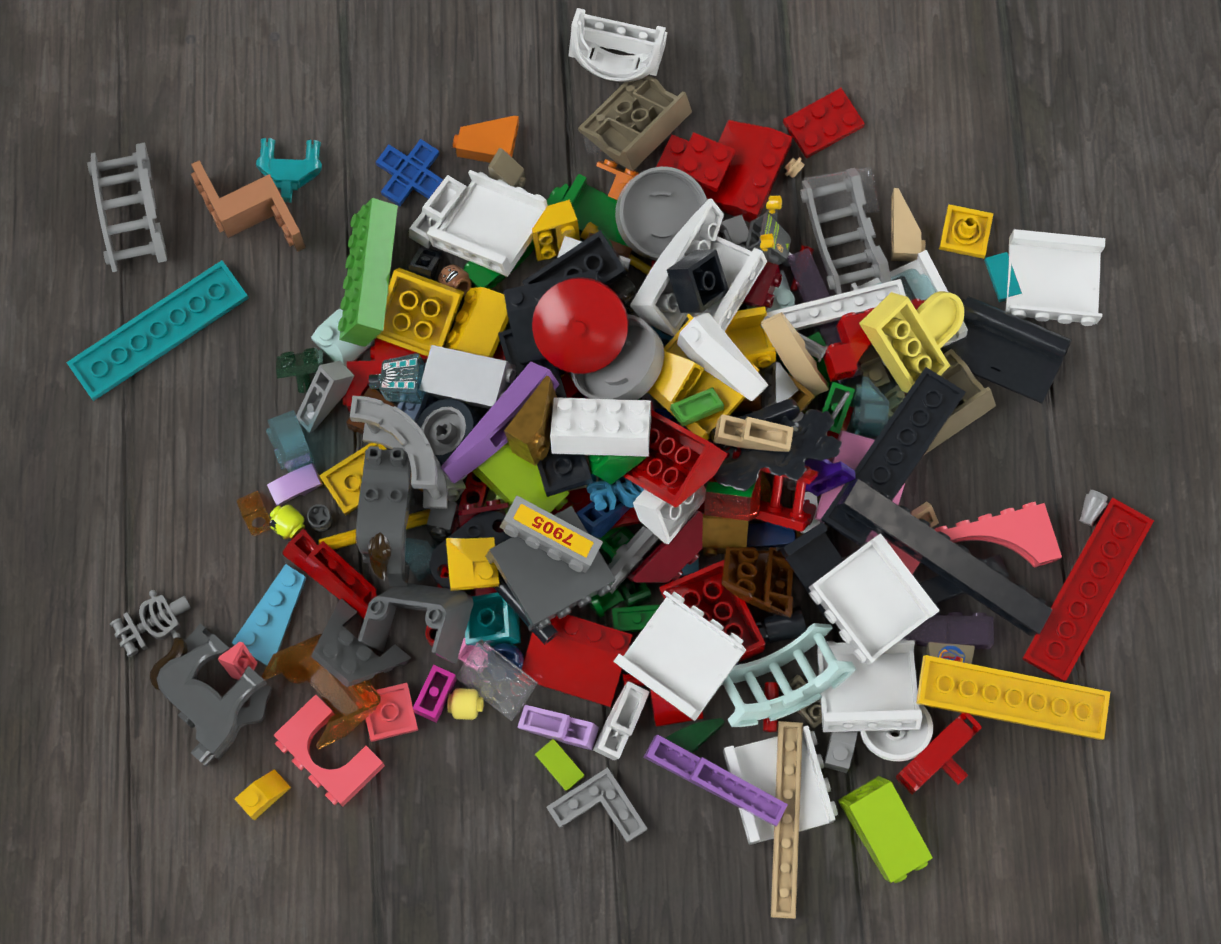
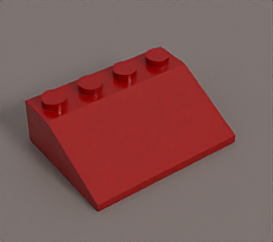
[700,120,792,223]
[623,410,727,508]
[659,560,766,662]
[519,615,633,708]

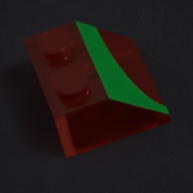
[704,471,762,521]

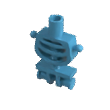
[586,474,644,511]

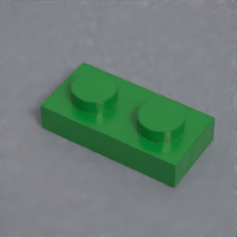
[612,605,660,633]

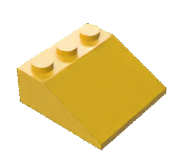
[376,268,464,357]

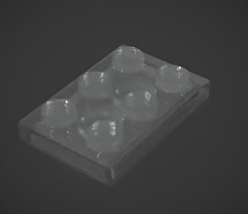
[456,639,538,721]

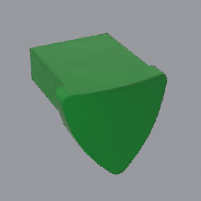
[589,589,624,618]

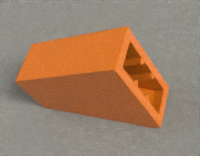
[453,116,519,163]

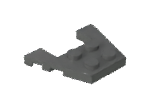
[311,598,411,687]

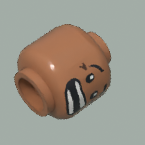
[438,265,472,296]

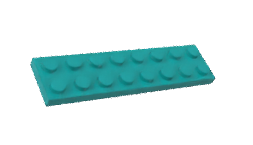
[66,260,249,401]

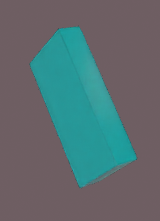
[984,252,1022,302]

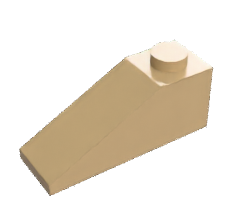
[891,188,925,261]

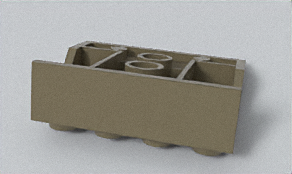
[578,75,692,171]
[876,349,996,455]

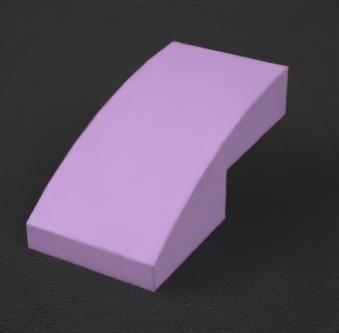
[267,463,323,506]

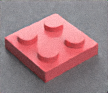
[360,683,418,742]

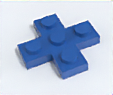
[376,139,443,207]

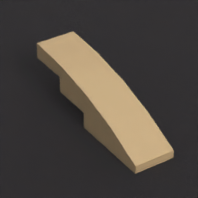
[761,312,829,396]

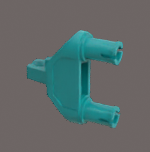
[256,138,322,203]

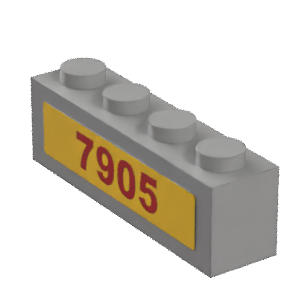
[500,496,603,573]

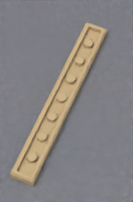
[770,721,803,919]

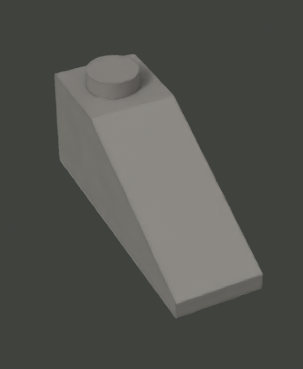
[295,361,354,433]
[824,731,858,773]

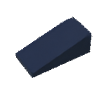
[747,522,795,548]

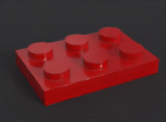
[783,88,865,159]

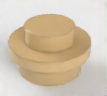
[784,157,805,178]

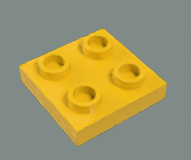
[939,204,993,259]

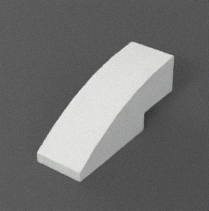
[409,175,467,248]
[593,681,649,760]

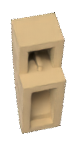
[714,414,794,452]

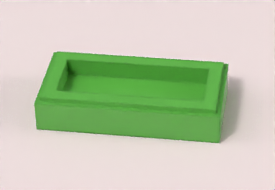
[670,387,724,427]

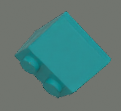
[465,592,521,646]

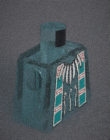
[369,353,425,404]

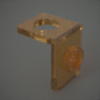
[237,491,271,536]

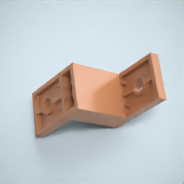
[191,160,305,252]

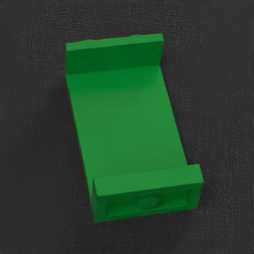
[562,174,629,247]

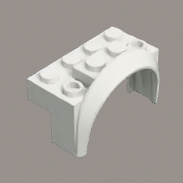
[569,8,667,82]

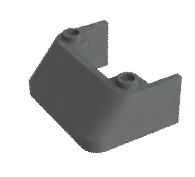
[358,583,473,664]

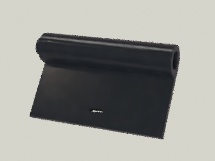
[942,296,1072,404]

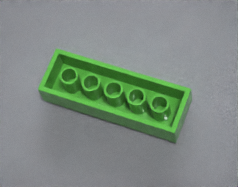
[338,198,398,347]

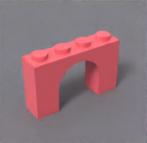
[274,695,385,807]

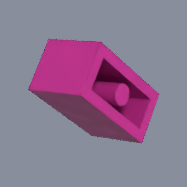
[413,665,457,723]

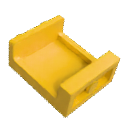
[725,306,776,368]

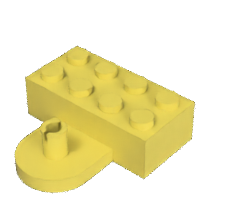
[859,291,964,393]

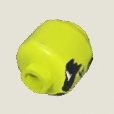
[269,505,305,540]

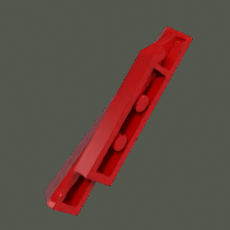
[282,529,377,619]

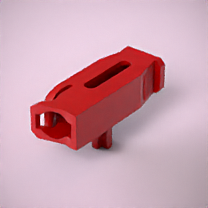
[896,713,982,795]

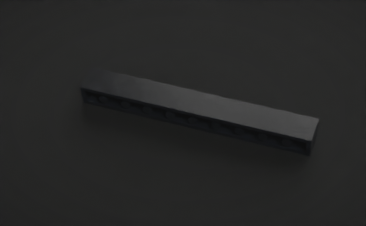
[836,479,1052,636]

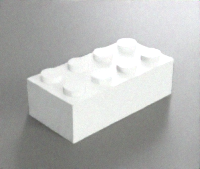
[550,398,651,457]

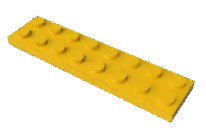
[916,655,1110,740]

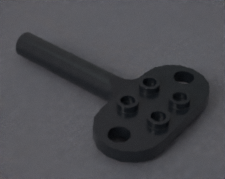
[430,511,558,645]

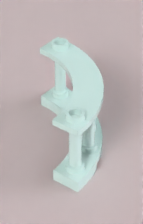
[721,623,856,727]

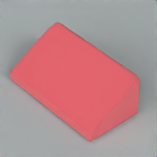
[218,642,258,680]

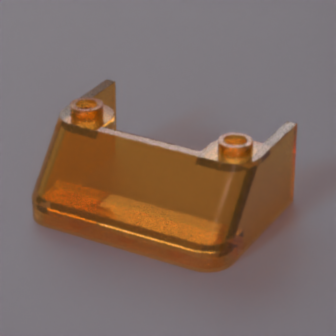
[261,634,381,750]

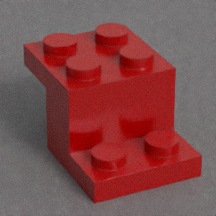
[656,132,735,192]

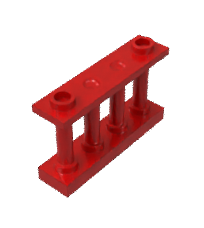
[714,447,818,532]

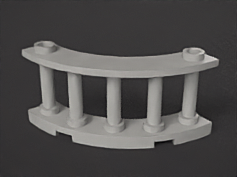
[87,142,167,272]
[800,167,891,295]
[350,396,448,509]

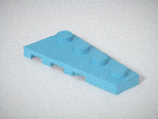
[232,564,306,669]

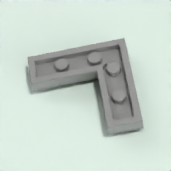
[546,767,647,843]

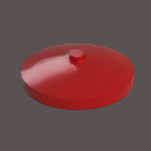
[532,278,628,374]

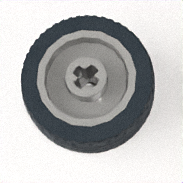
[416,399,482,466]

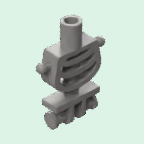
[110,590,191,657]

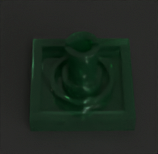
[276,348,325,393]

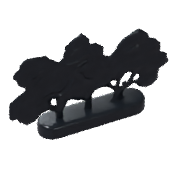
[709,399,842,491]

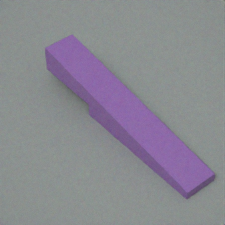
[643,735,788,826]

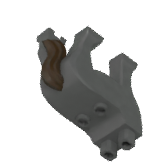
[356,446,417,587]
[150,623,273,767]

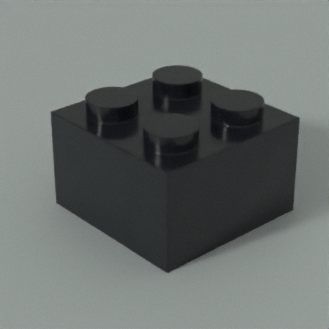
[667,249,729,313]

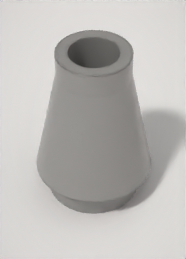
[1079,490,1108,527]

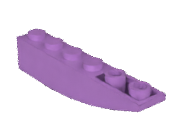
[440,362,560,483]

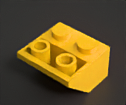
[532,200,580,261]

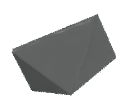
[762,362,799,409]

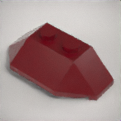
[627,511,703,582]

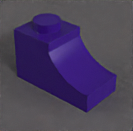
[804,458,856,496]

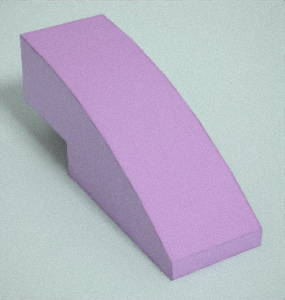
[518,705,599,750]

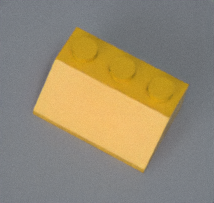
[444,287,509,358]

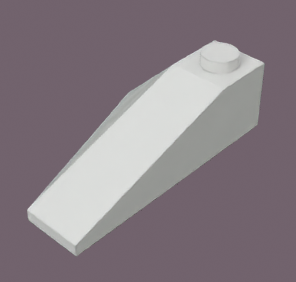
[677,313,769,401]

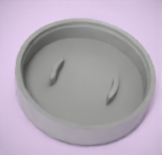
[615,167,707,261]
[571,314,664,400]

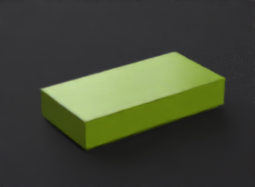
[535,739,585,792]

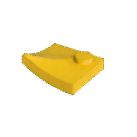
[446,537,499,591]

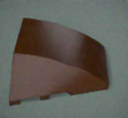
[722,547,793,617]

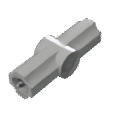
[608,526,659,594]

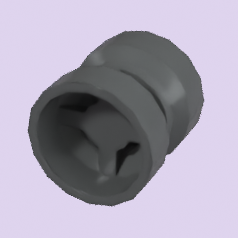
[307,504,333,532]

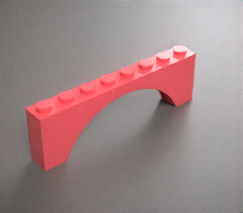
[888,502,1062,574]

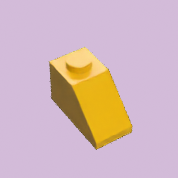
[235,769,291,820]

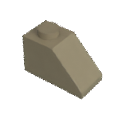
[488,148,526,188]

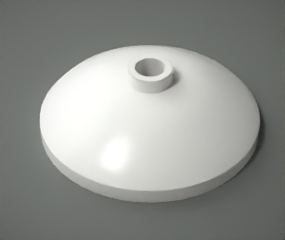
[860,704,933,761]

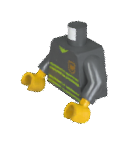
[745,196,795,267]

